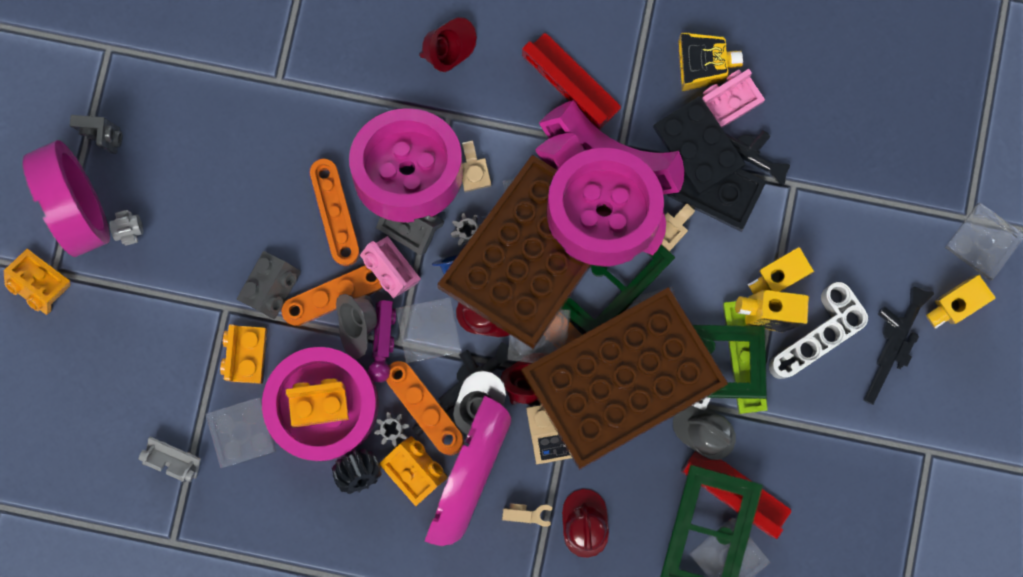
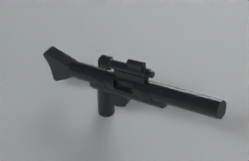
[725,130,790,186]
[863,287,934,405]
[412,342,519,436]

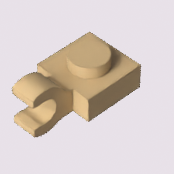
[462,140,491,192]
[661,204,695,252]
[502,503,552,527]

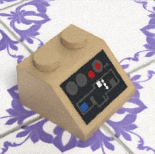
[526,405,572,465]

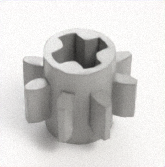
[110,210,144,246]
[451,213,481,247]
[374,412,410,447]

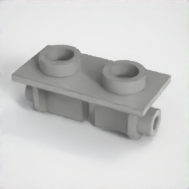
[139,437,201,483]

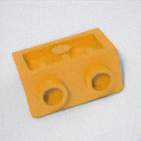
[3,249,70,315]
[220,324,267,384]
[286,379,349,428]
[379,436,448,506]

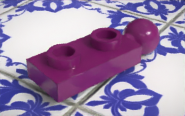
[368,300,396,383]

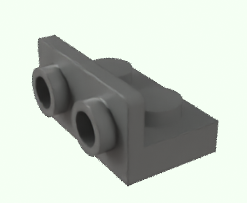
[70,115,122,154]
[376,214,444,255]

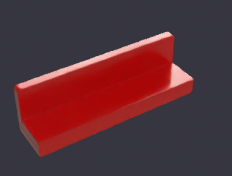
[522,33,621,130]
[680,451,791,539]

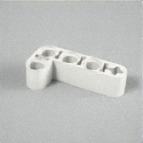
[769,282,868,379]

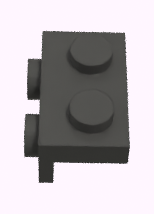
[237,251,301,319]

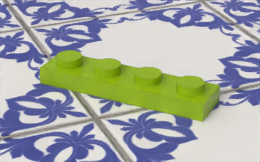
[722,301,768,414]

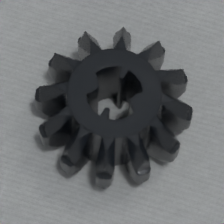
[331,449,382,494]

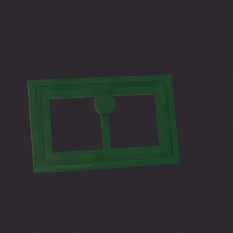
[561,245,675,333]
[692,325,767,399]
[660,465,763,577]

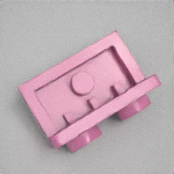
[702,69,765,128]
[360,236,421,299]

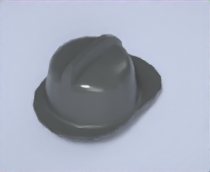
[336,294,378,359]
[453,371,506,435]
[673,406,736,460]

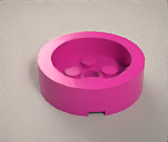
[349,108,463,222]
[23,140,110,257]
[547,148,664,266]
[262,347,379,461]

